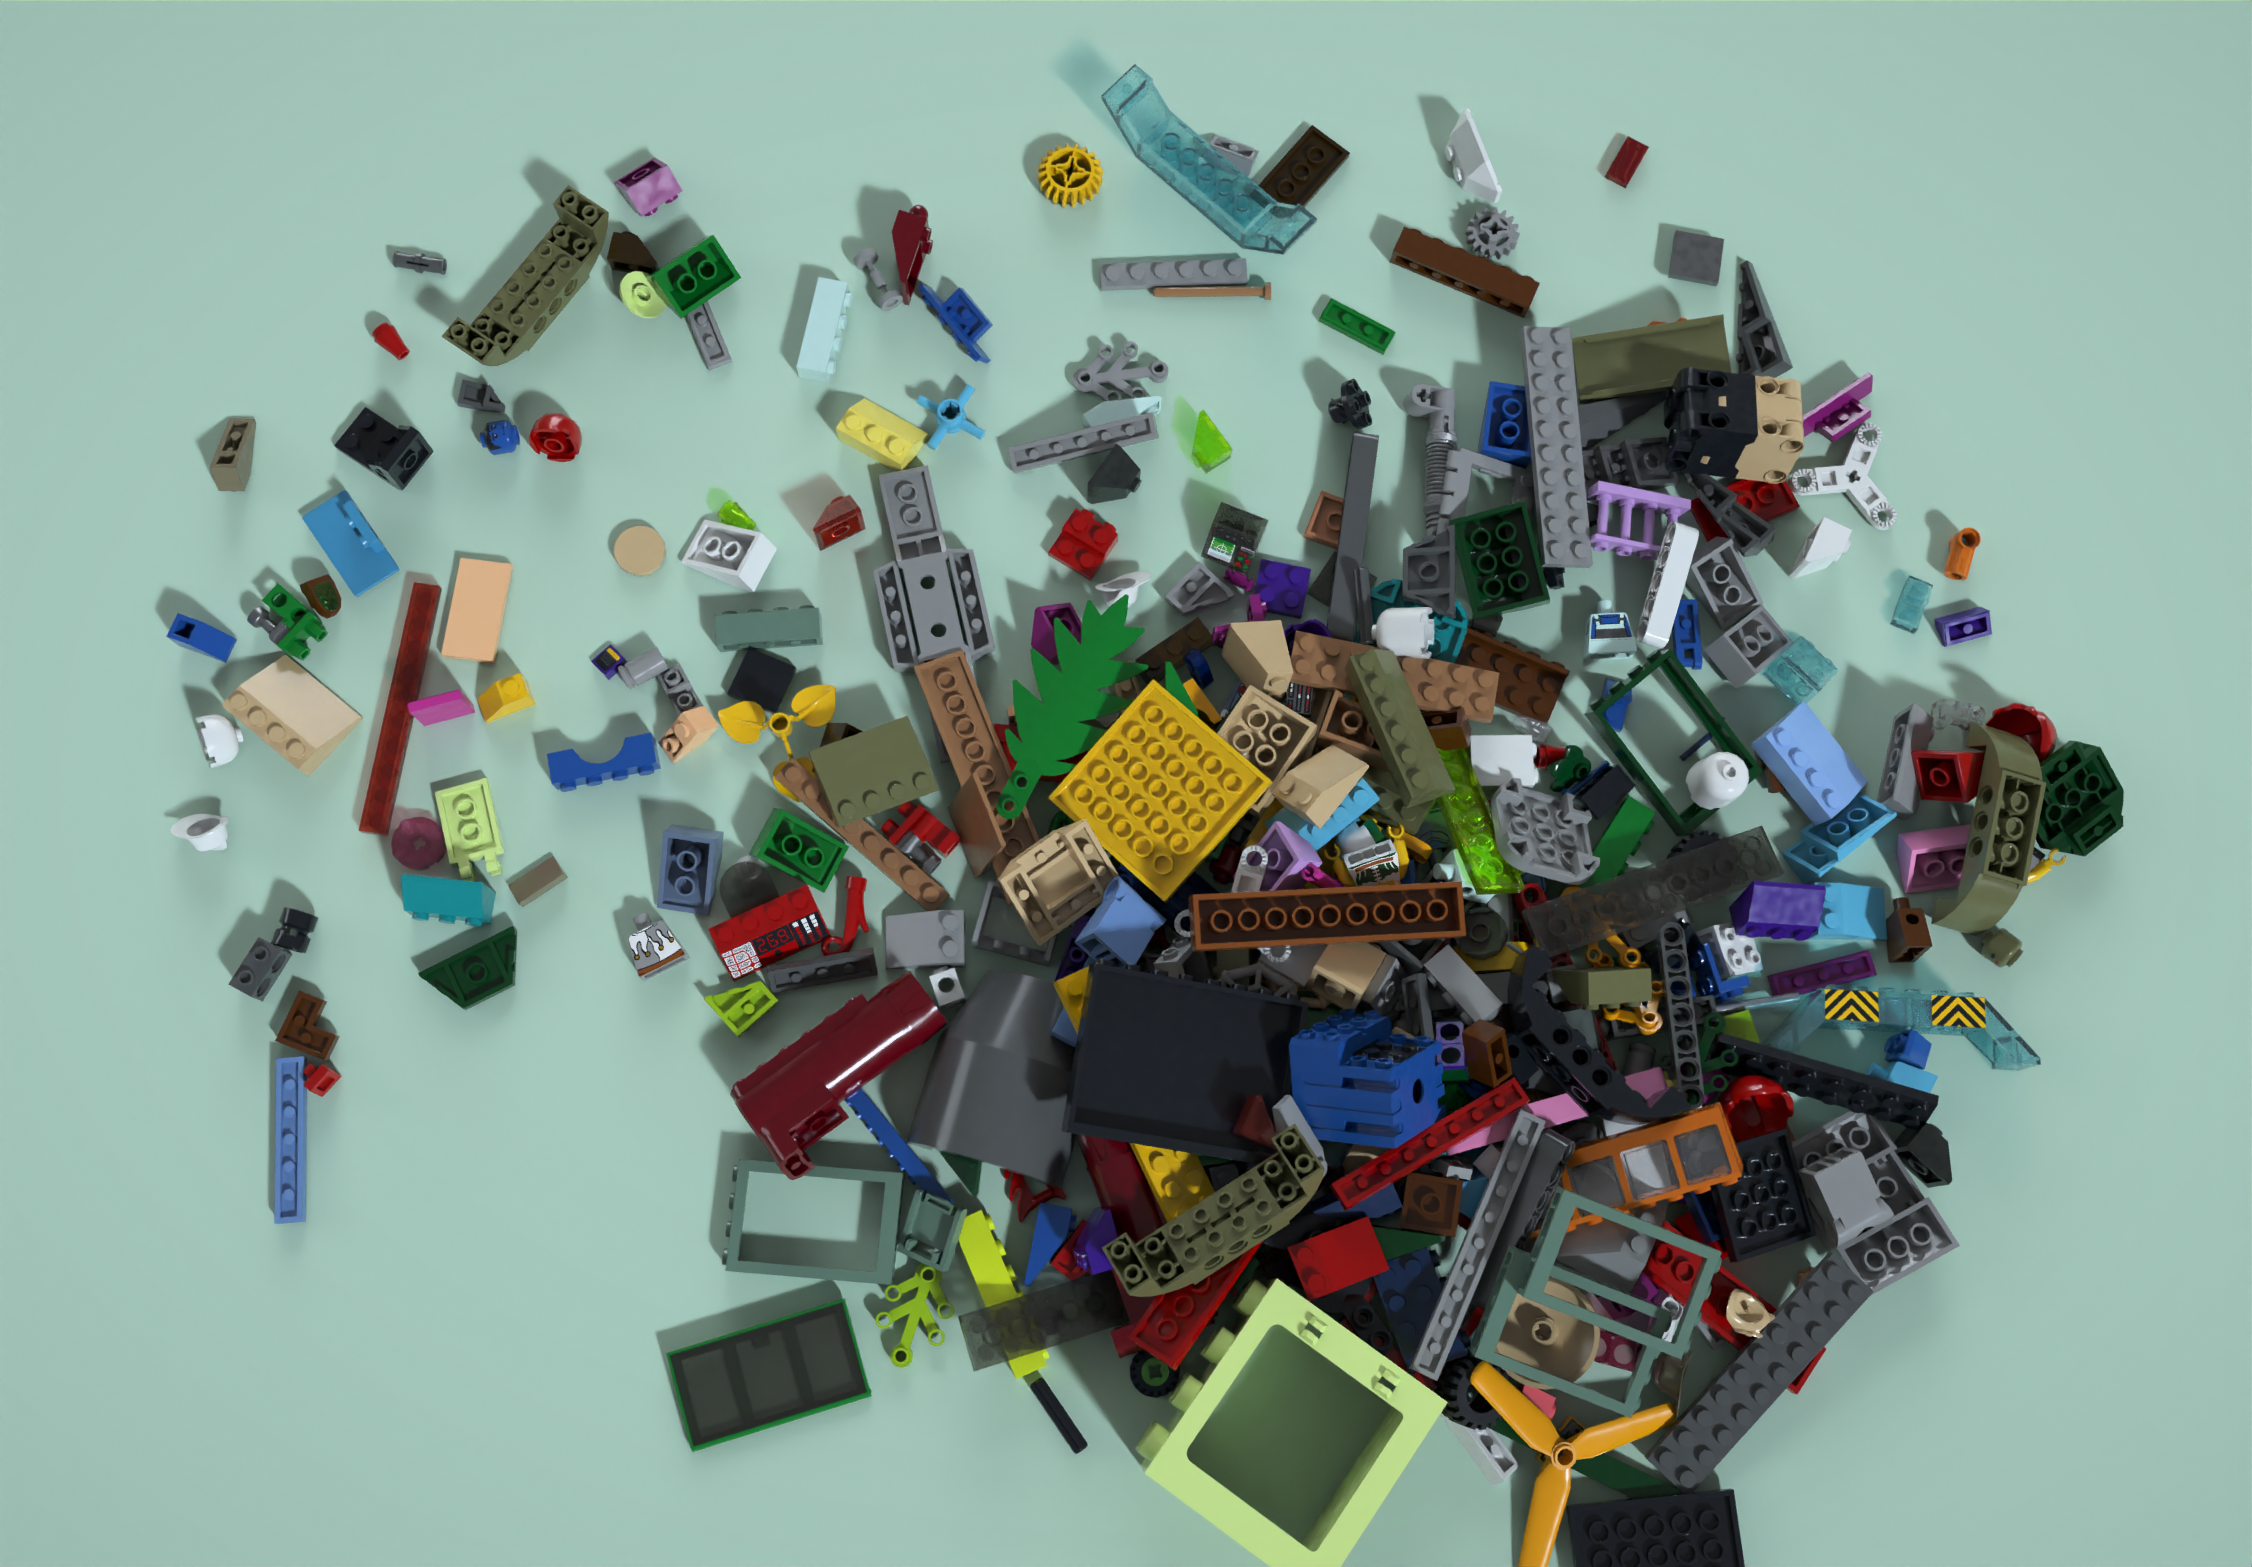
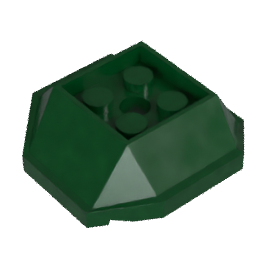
[2036,741,2124,856]

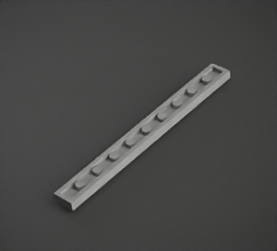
[1409,1109,1546,1381]

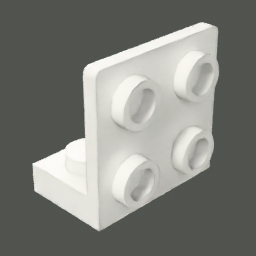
[1695,922,1763,980]

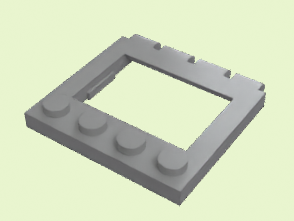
[1436,448,1535,548]

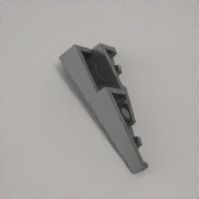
[1736,260,1793,378]
[1578,391,1666,451]
[1680,472,1776,557]

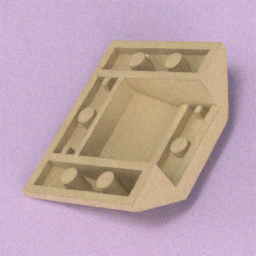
[998,819,1120,946]

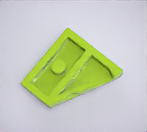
[704,981,779,1038]

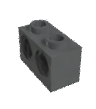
[229,937,292,1001]

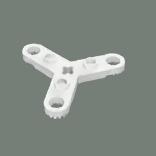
[1789,423,1897,530]
[1174,845,1291,963]

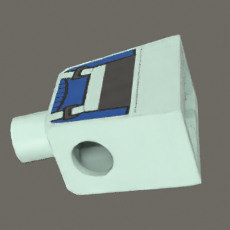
[1583,600,1637,661]

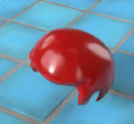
[1985,703,2057,764]
[1718,1075,1794,1142]

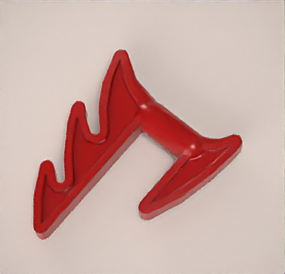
[1004,1169,1067,1222]

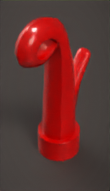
[821,876,869,956]

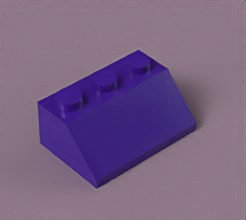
[1729,881,1826,941]
[1073,1207,1118,1275]

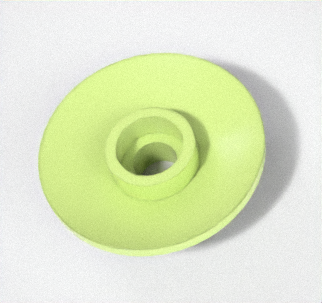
[619,271,666,318]

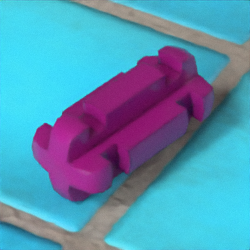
[1223,568,1255,592]

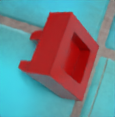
[303,1063,342,1097]

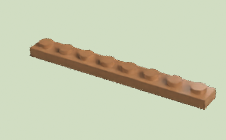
[775,758,950,911]

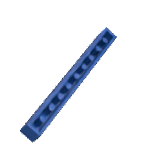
[844,1088,955,1204]

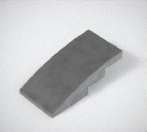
[1582,437,1679,501]

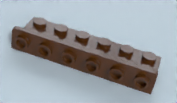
[1455,625,1570,727]

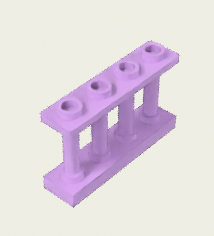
[1587,481,1691,561]

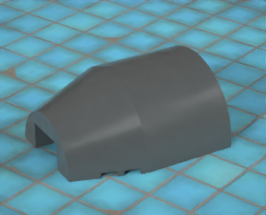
[906,969,1077,1189]

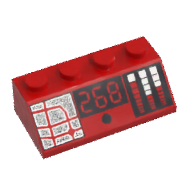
[709,885,831,982]

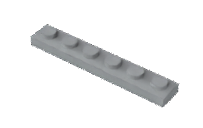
[1100,258,1248,291]
[1008,412,1159,473]

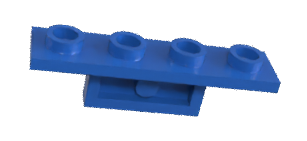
[918,284,993,364]

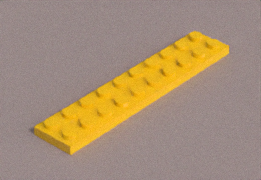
[1053,962,1215,1223]

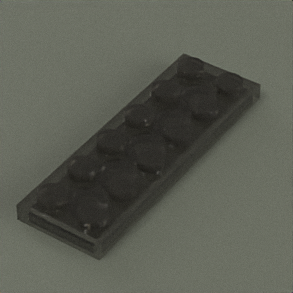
[958,1269,1130,1372]

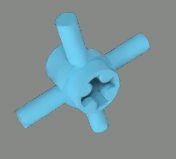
[916,384,986,450]

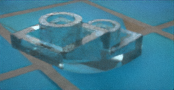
[1890,576,1933,634]

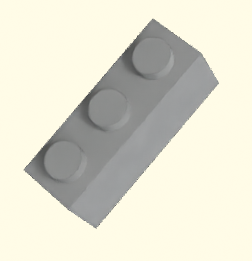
[1424,945,1503,1027]

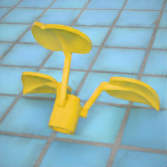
[718,685,836,802]

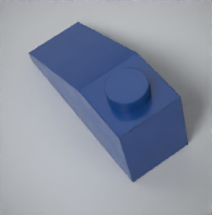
[1024,1202,1077,1287]

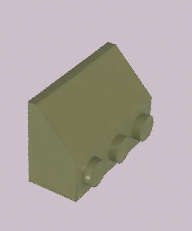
[1552,966,1652,1010]

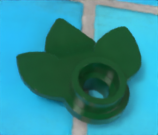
[1547,745,1591,792]

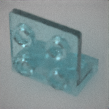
[1763,636,1838,706]

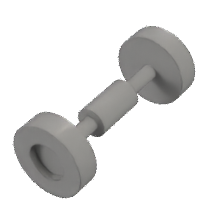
[853,248,903,311]

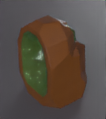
[300,574,341,619]

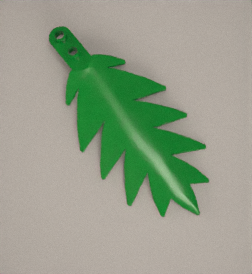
[996,594,1148,819]

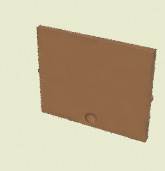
[948,772,1006,879]

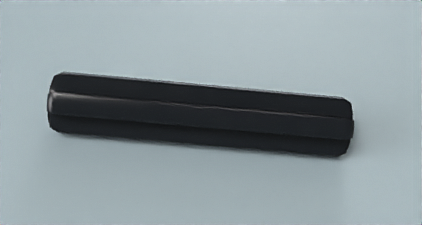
[1030,1377,1088,1454]

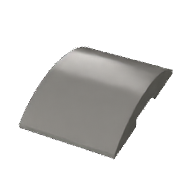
[1791,1111,1960,1296]

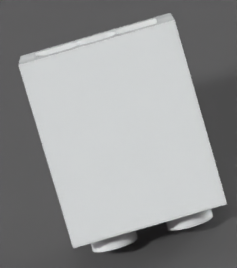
[1466,735,1538,792]

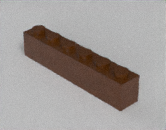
[1390,227,1540,318]

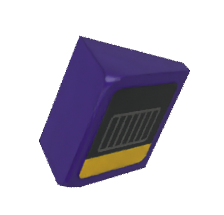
[591,644,627,680]

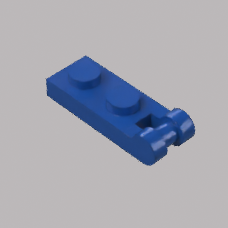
[1672,599,1703,670]

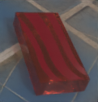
[1604,136,1649,188]

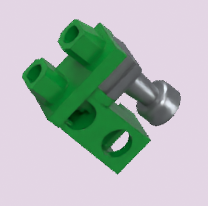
[247,583,328,660]

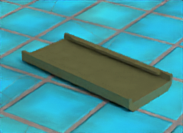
[1572,314,1731,403]

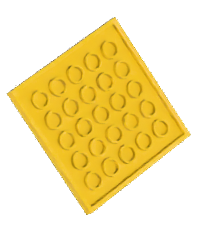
[1048,679,1273,903]

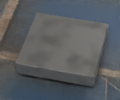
[1668,230,1724,286]

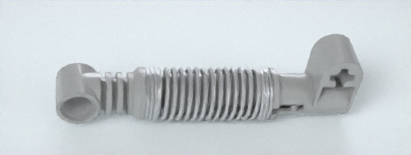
[1403,384,1458,538]

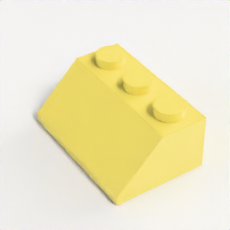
[836,398,929,472]

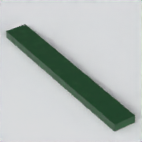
[1486,1419,1682,1499]

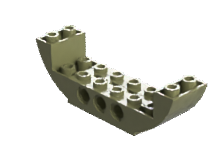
[442,185,609,366]
[1931,721,2046,936]
[1102,1124,1325,1297]

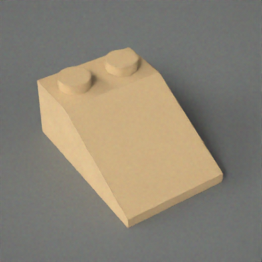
[1271,745,1370,829]

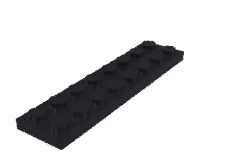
[1709,1033,1939,1129]

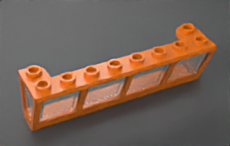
[1529,1102,1743,1241]

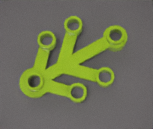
[876,1263,954,1368]

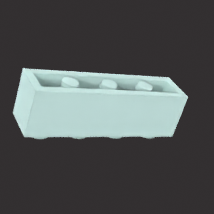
[796,277,853,383]

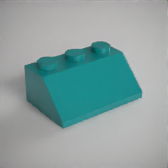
[401,874,496,927]

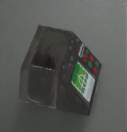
[1201,502,1268,575]

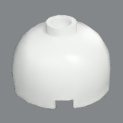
[195,714,244,769]
[1334,818,1376,860]

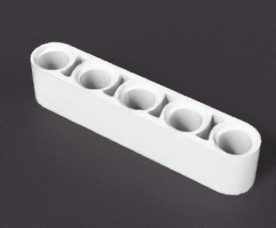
[1636,521,1699,648]

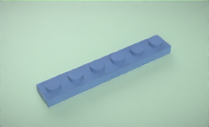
[274,1056,307,1224]

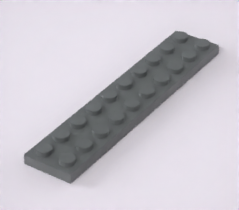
[1644,1252,1874,1493]

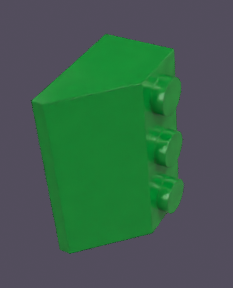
[647,235,741,319]

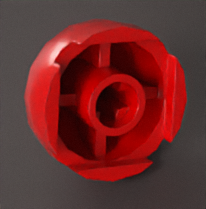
[528,413,582,462]

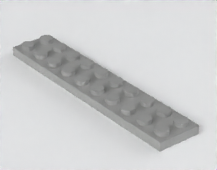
[1520,326,1593,568]

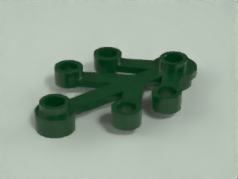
[1659,1012,1739,1105]

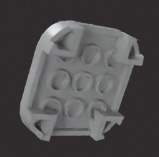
[1491,778,1600,885]

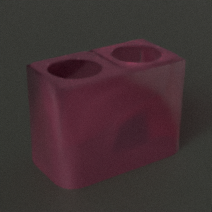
[1594,1329,1643,1372]

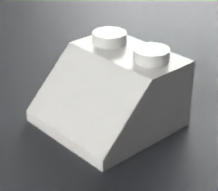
[1789,517,1852,579]

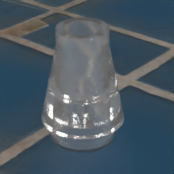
[1512,713,1552,745]

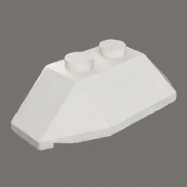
[1445,107,1502,204]

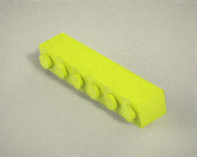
[958,1210,1050,1379]

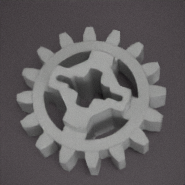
[1465,207,1520,260]

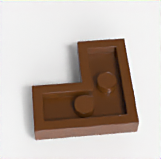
[275,991,340,1061]

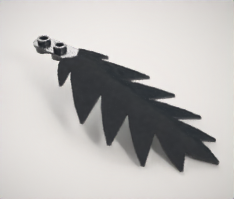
[1231,1160,1393,1355]

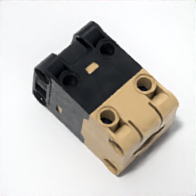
[1664,367,1805,484]

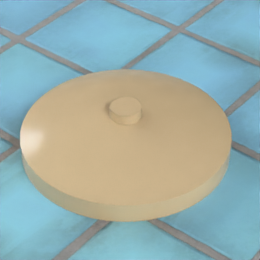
[1494,1276,1600,1389]

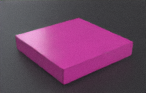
[407,690,475,726]

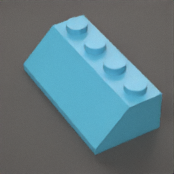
[1264,776,1380,851]

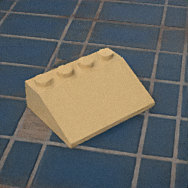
[222,654,363,777]
[1217,685,1317,819]

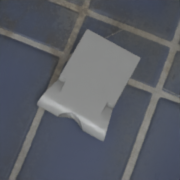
[1798,1147,1894,1248]

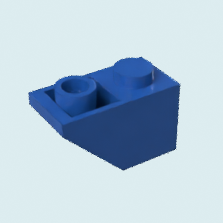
[166,613,237,663]
[1884,1029,1932,1070]

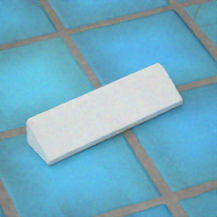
[1432,1384,1520,1486]

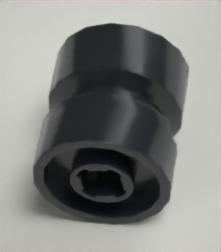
[271,907,318,954]

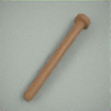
[1153,282,1271,300]

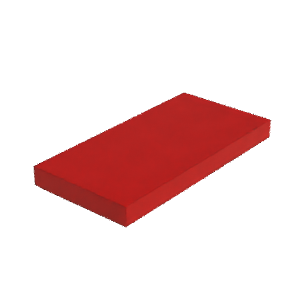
[1690,479,1800,542]

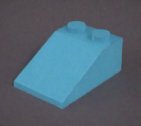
[1808,882,1887,941]

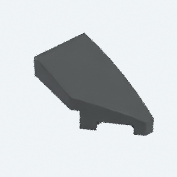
[457,380,505,412]

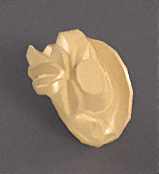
[1726,1289,1775,1338]

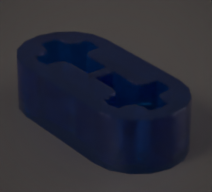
[1184,648,1214,690]

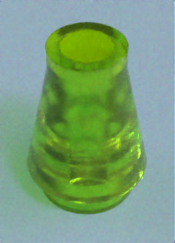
[717,500,757,531]

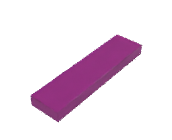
[1767,950,1877,996]

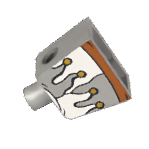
[628,913,690,981]

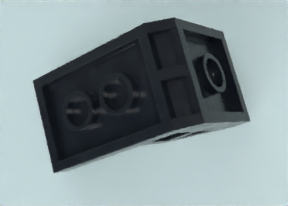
[334,407,434,491]

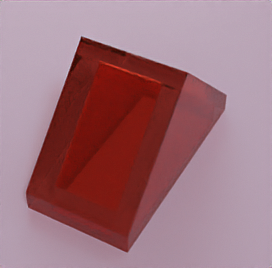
[1233,1094,1277,1149]

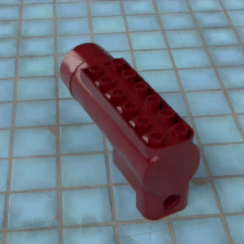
[730,971,948,1180]
[1077,1135,1218,1358]

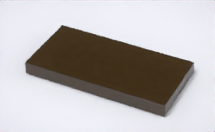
[1252,125,1350,224]

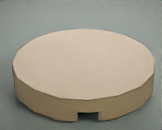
[614,526,666,577]

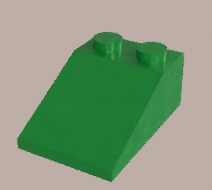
[749,808,849,893]

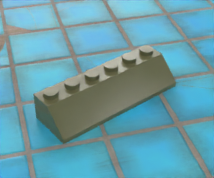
[1345,649,1455,809]

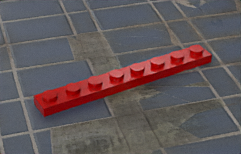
[1330,1077,1530,1211]

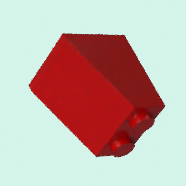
[1911,750,1985,803]

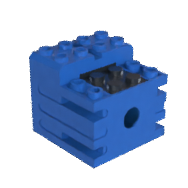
[1289,1009,1446,1149]

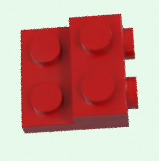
[1048,508,1118,581]

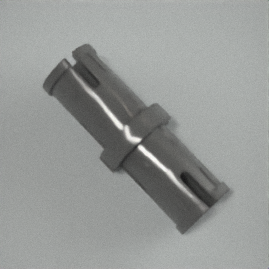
[393,251,447,275]

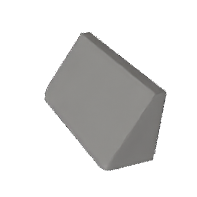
[1204,135,1259,176]

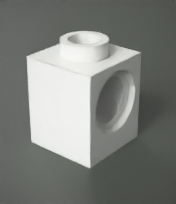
[929,966,966,1010]

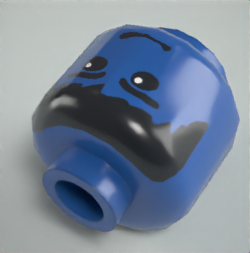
[480,420,520,455]

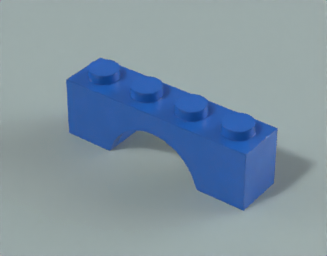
[547,733,661,792]

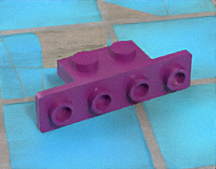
[1803,373,1873,443]

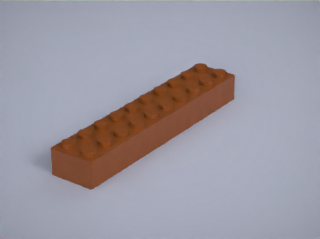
[1188,881,1466,952]

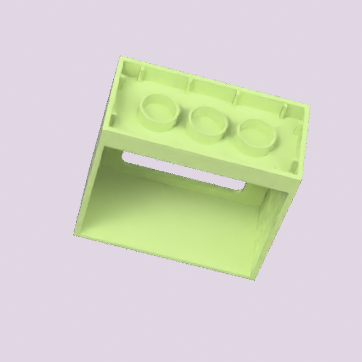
[1135,1278,1448,1567]

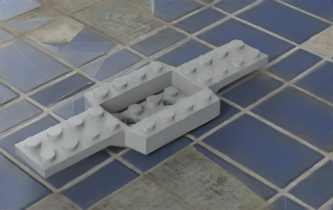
[873,465,995,764]

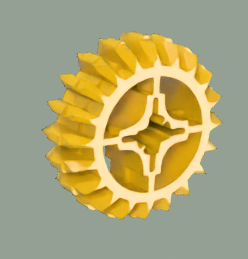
[1038,143,1103,208]

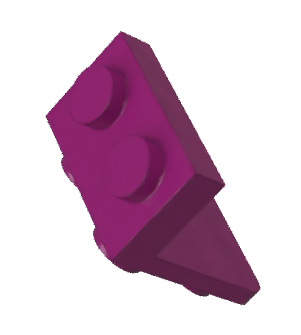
[1212,594,1267,648]

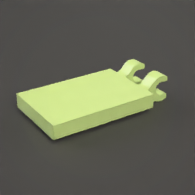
[435,778,505,882]

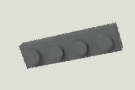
[767,948,878,994]

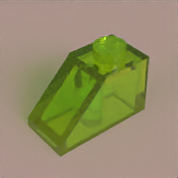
[1191,410,1232,473]

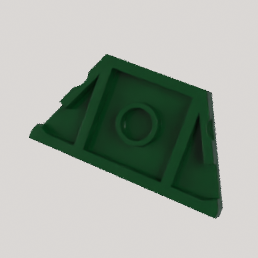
[418,926,517,1010]

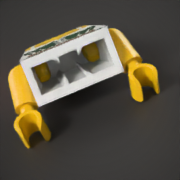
[1324,823,1409,887]

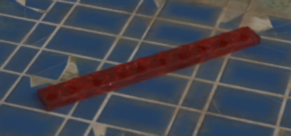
[358,582,442,836]

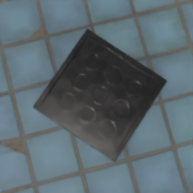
[1701,1128,1817,1263]

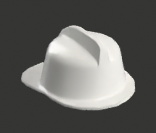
[1095,571,1152,609]
[170,814,229,852]

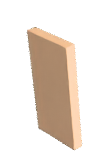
[441,558,513,664]

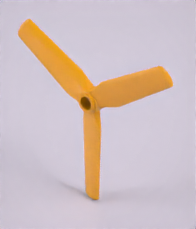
[1470,1361,1676,1567]

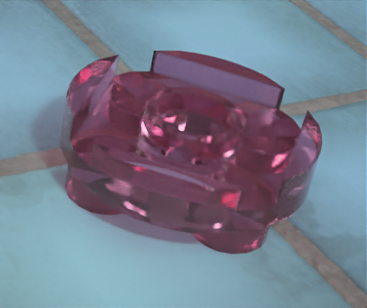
[391,817,447,870]

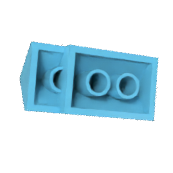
[1782,792,1897,885]

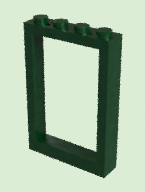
[1584,649,1763,836]

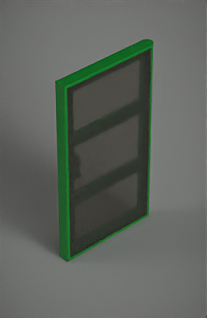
[666,1298,872,1452]

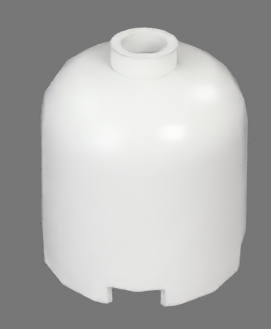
[1372,607,1435,659]
[1686,752,1749,810]

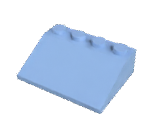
[1750,700,1868,826]

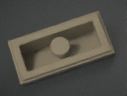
[508,856,568,907]

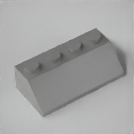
[1877,703,1935,820]

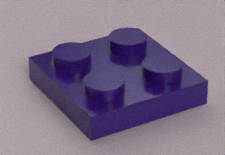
[1254,559,1311,619]

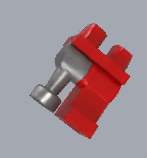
[881,802,961,876]

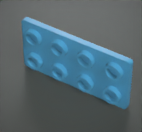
[302,490,399,597]

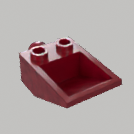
[892,205,933,306]

